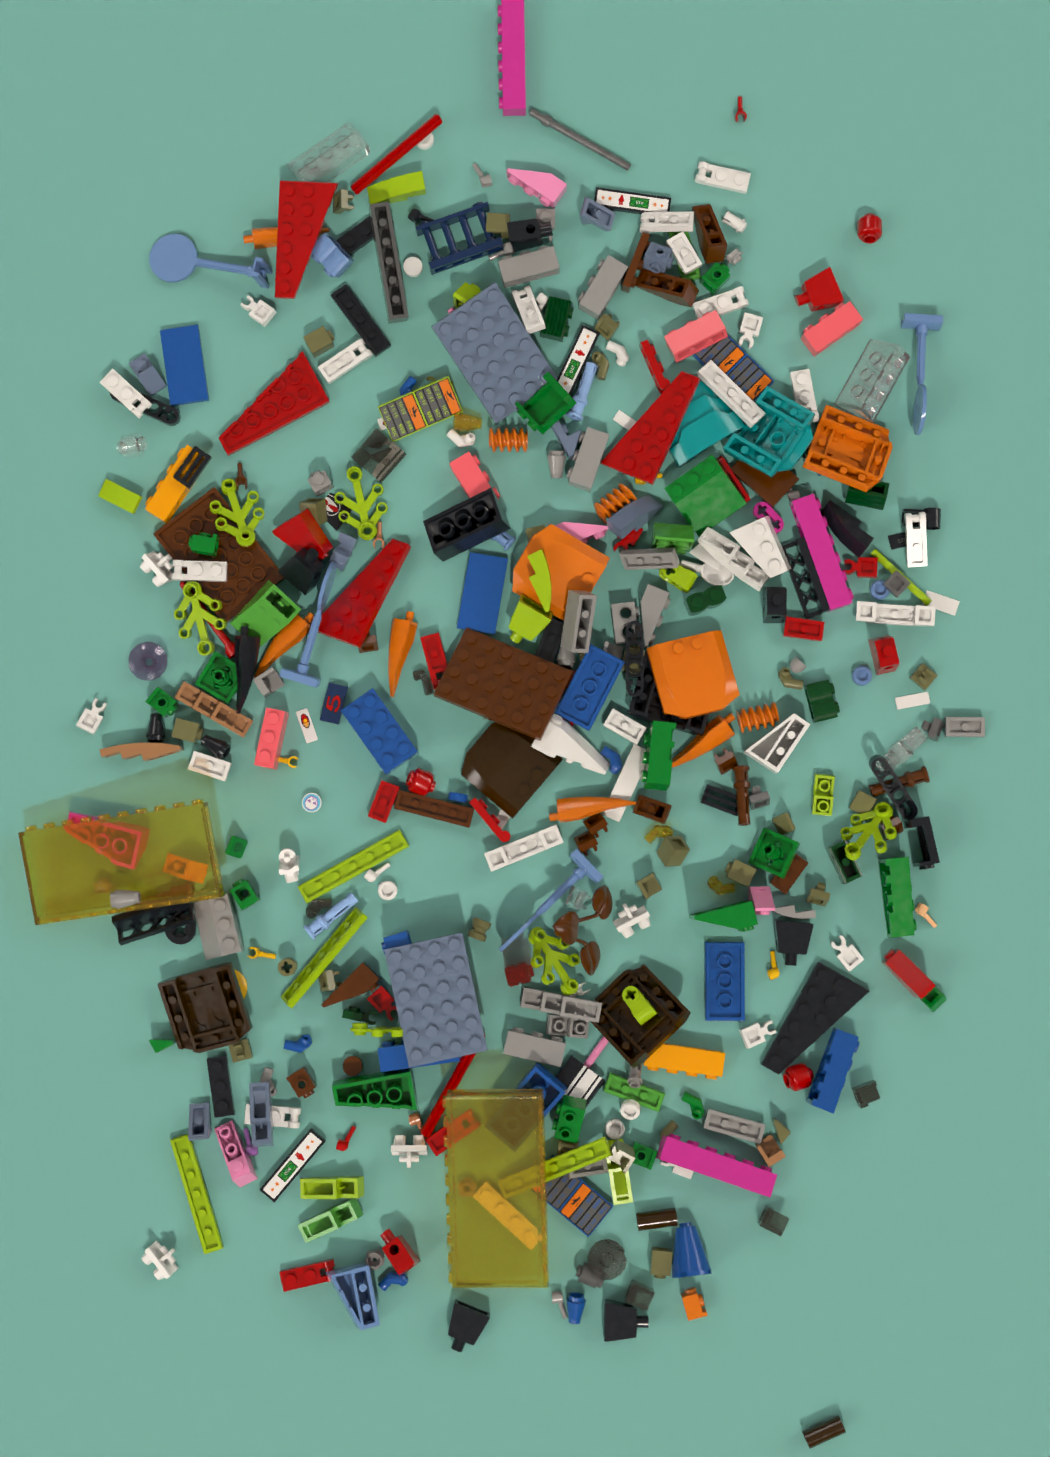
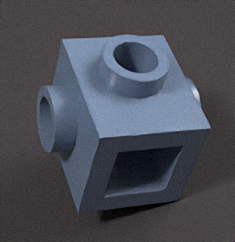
[643,242,674,274]

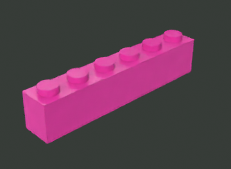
[498,0,526,116]
[789,494,854,612]
[656,1133,777,1197]

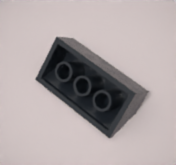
[423,488,511,562]

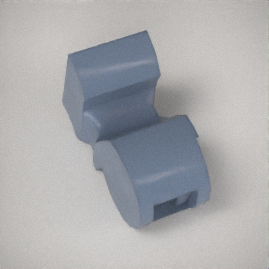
[329,532,359,572]

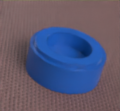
[448,792,468,803]

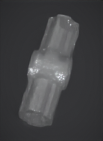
[876,726,928,772]

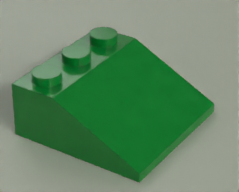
[664,455,747,537]
[689,900,758,932]

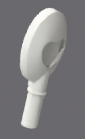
[680,560,734,586]

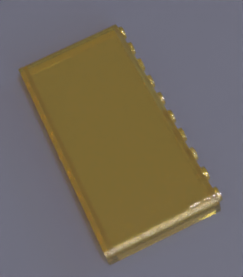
[18,799,225,925]
[443,1089,549,1288]

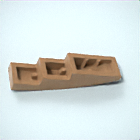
[174,681,253,738]
[99,743,184,762]

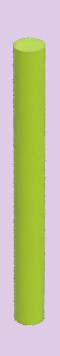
[870,548,932,606]

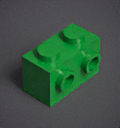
[552,1095,587,1143]

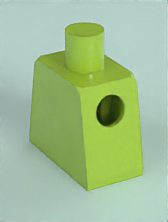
[508,594,553,644]

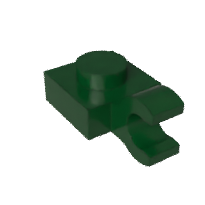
[342,1006,378,1025]

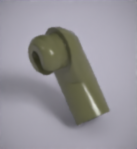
[778,667,803,690]
[660,1120,679,1142]

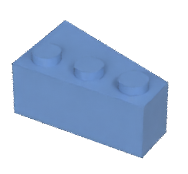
[326,1262,380,1330]

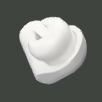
[606,340,629,366]
[446,429,476,447]

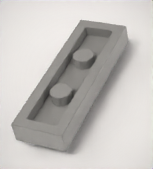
[619,548,680,570]
[703,1108,766,1144]

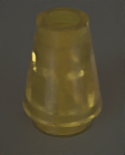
[453,413,482,432]

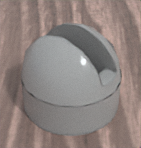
[790,656,807,673]

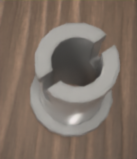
[627,1064,643,1088]

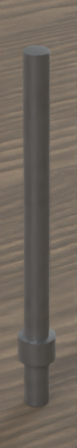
[529,108,631,171]

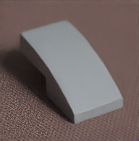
[773,905,816,919]

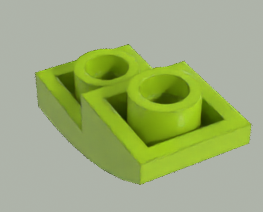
[98,479,142,514]
[812,773,835,816]

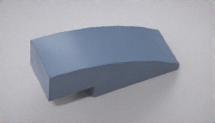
[607,495,663,539]
[249,1082,274,1147]

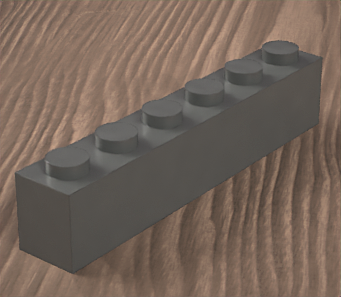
[369,202,409,324]

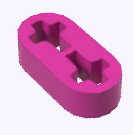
[753,502,784,534]

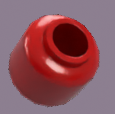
[857,213,882,244]
[406,768,436,796]
[783,1063,814,1091]

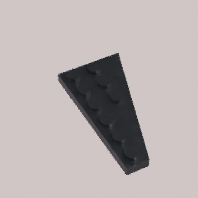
[761,962,870,1075]

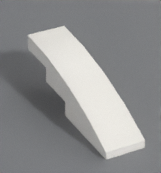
[698,527,769,591]

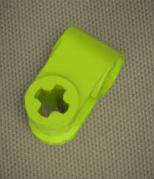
[659,565,698,593]
[622,986,657,1025]

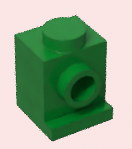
[700,262,730,295]
[189,533,220,557]
[145,686,179,718]
[229,879,261,910]
[629,1141,658,1170]

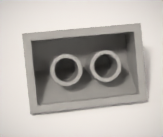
[193,894,244,960]

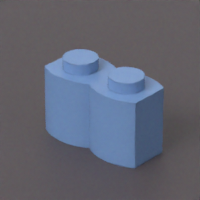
[311,233,354,278]

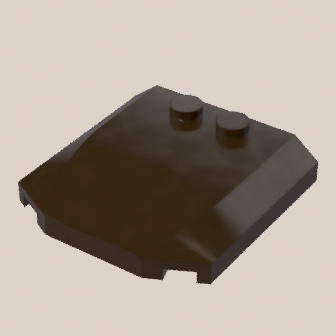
[461,722,563,819]
[157,962,253,1053]
[590,964,691,1068]

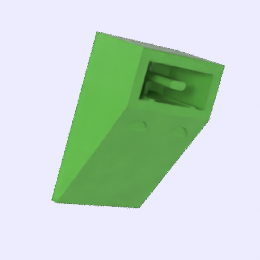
[651,522,694,554]
[230,580,302,647]

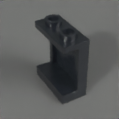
[903,816,940,870]

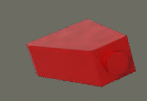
[272,508,333,561]
[882,949,936,999]

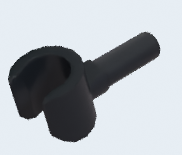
[408,209,434,223]

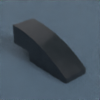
[821,500,874,558]

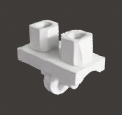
[140,551,173,587]
[279,848,300,883]
[613,903,650,938]
[391,1135,428,1168]
[141,1240,179,1280]

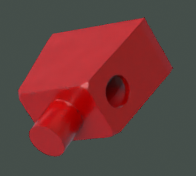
[795,267,844,312]
[868,635,899,675]
[380,1228,420,1275]

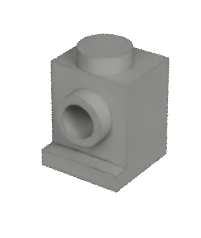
[307,470,334,497]

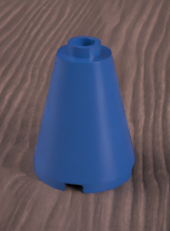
[672,1222,712,1278]

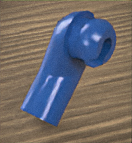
[400,376,417,396]
[601,746,622,774]
[284,1034,312,1053]
[378,1271,408,1291]

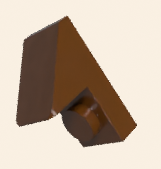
[632,794,672,824]

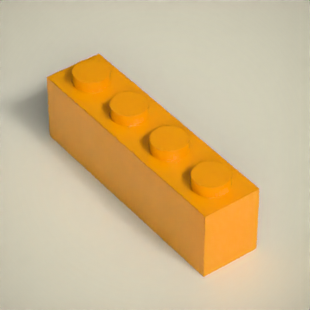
[145,445,205,523]
[643,1043,725,1080]

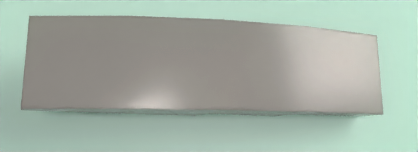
[520,987,602,1023]

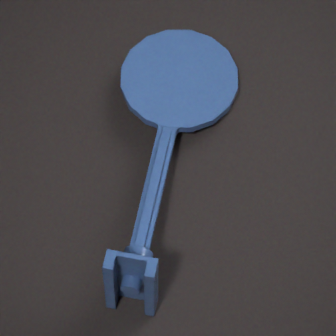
[149,234,273,289]
[901,313,943,435]
[279,562,337,688]
[499,849,604,952]

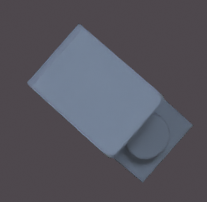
[580,197,616,231]
[129,353,167,396]
[551,420,581,461]
[188,1102,212,1141]

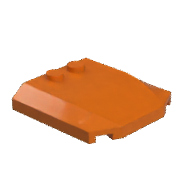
[803,405,893,492]
[512,523,610,621]
[646,630,740,719]

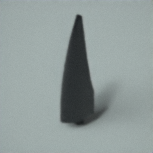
[234,626,261,714]

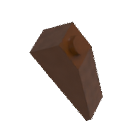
[692,204,727,264]
[635,268,699,308]
[321,962,380,1007]

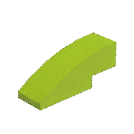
[367,171,426,204]
[527,549,552,612]
[606,1138,633,1205]
[300,1176,364,1199]

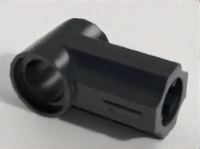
[901,508,941,530]

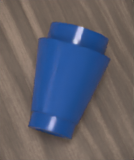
[566,1292,586,1324]

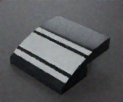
[556,1055,606,1107]

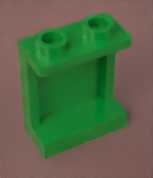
[515,372,576,435]

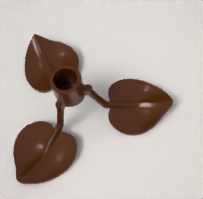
[552,885,613,976]

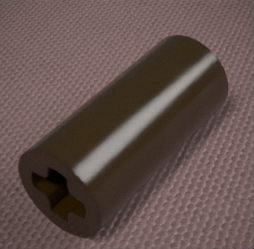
[636,1208,678,1231]
[802,1415,846,1449]

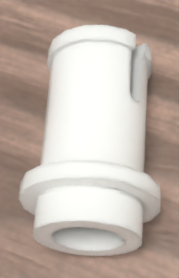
[722,211,748,233]

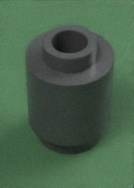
[575,1262,606,1288]

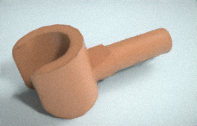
[373,522,385,548]
[408,1113,427,1139]

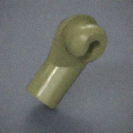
[592,351,609,380]

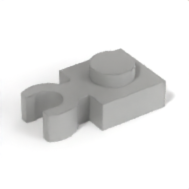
[536,209,555,243]

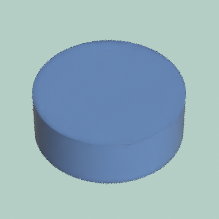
[870,580,890,600]
[852,666,872,686]

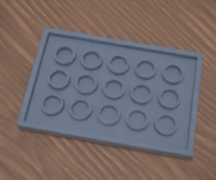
[431,282,558,424]
[384,933,487,1068]

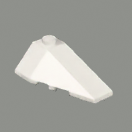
[531,714,610,775]

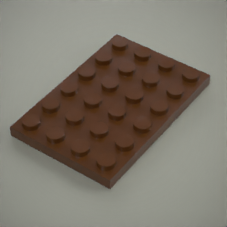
[153,487,285,623]
[434,627,573,741]

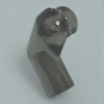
[413,669,434,695]
[306,898,332,919]

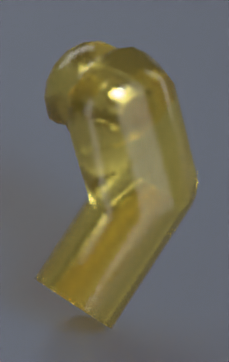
[644,825,673,844]
[707,876,735,895]

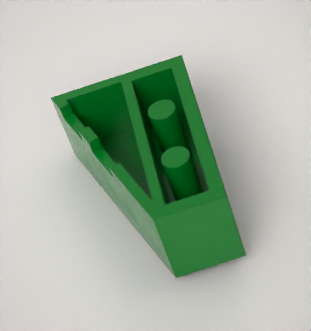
[641,721,677,791]

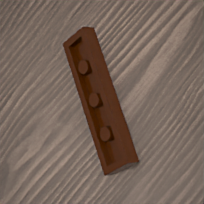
[394,790,474,828]

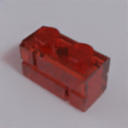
[504,961,534,987]

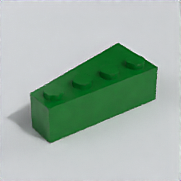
[878,857,917,938]
[332,1068,418,1110]

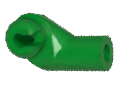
[681,1091,704,1119]

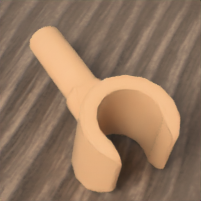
[915,903,937,928]

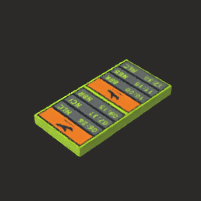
[377,375,463,442]

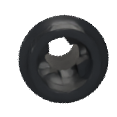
[146,713,165,743]
[201,734,231,759]

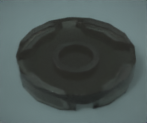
[587,1239,627,1280]

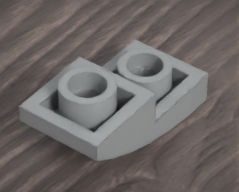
[545,1014,589,1039]

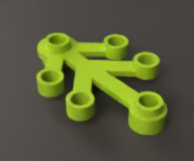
[334,466,388,541]
[210,479,265,547]
[174,581,227,656]
[840,802,897,860]
[528,927,580,996]
[350,1022,403,1037]

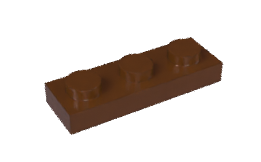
[622,232,651,293]

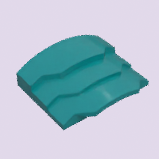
[669,381,745,468]
[723,386,815,478]

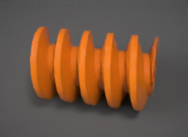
[489,428,528,452]
[594,483,637,525]
[736,702,779,733]

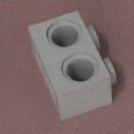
[610,602,640,645]

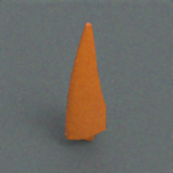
[243,226,329,249]
[388,611,418,697]
[254,612,314,678]
[672,713,735,768]
[549,796,636,823]

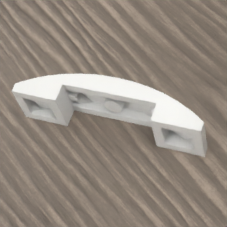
[856,601,936,626]
[602,744,646,822]
[484,825,564,872]

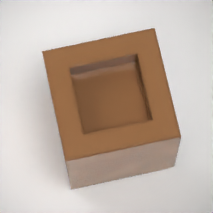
[754,1134,786,1167]

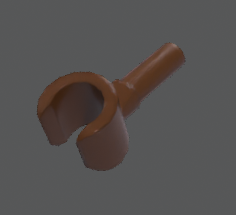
[235,463,248,491]

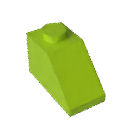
[453,282,481,308]

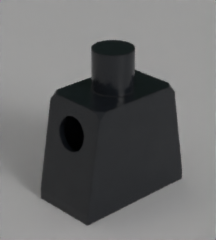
[507,219,553,252]
[278,548,324,596]
[763,587,787,623]
[774,920,814,966]
[448,1299,490,1352]
[604,1299,649,1342]

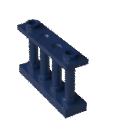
[416,202,503,275]

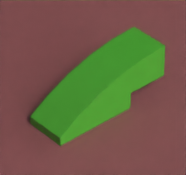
[297,1198,363,1243]

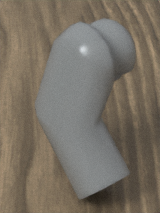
[259,1067,277,1097]

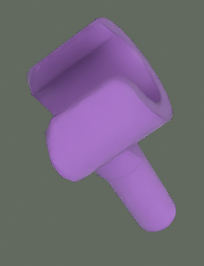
[243,1128,258,1156]

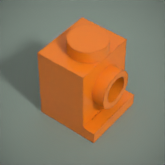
[680,1287,708,1321]

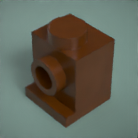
[286,1066,317,1098]

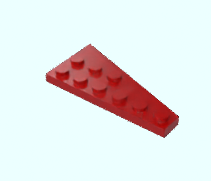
[275,181,338,299]
[219,351,330,456]
[600,371,700,485]
[310,539,411,648]

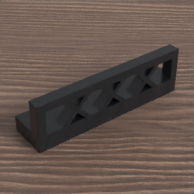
[782,537,830,619]
[111,893,195,945]

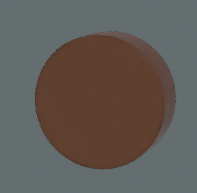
[343,1056,363,1076]

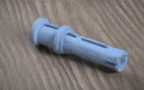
[566,362,598,421]
[303,892,358,940]

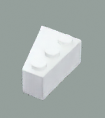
[729,516,791,578]
[743,713,810,774]

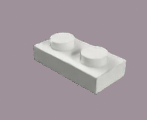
[666,231,702,275]
[603,709,646,745]
[188,751,232,782]

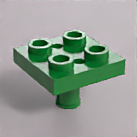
[195,651,237,705]
[748,828,800,879]

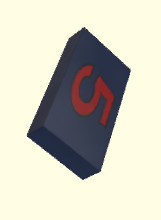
[320,683,348,725]

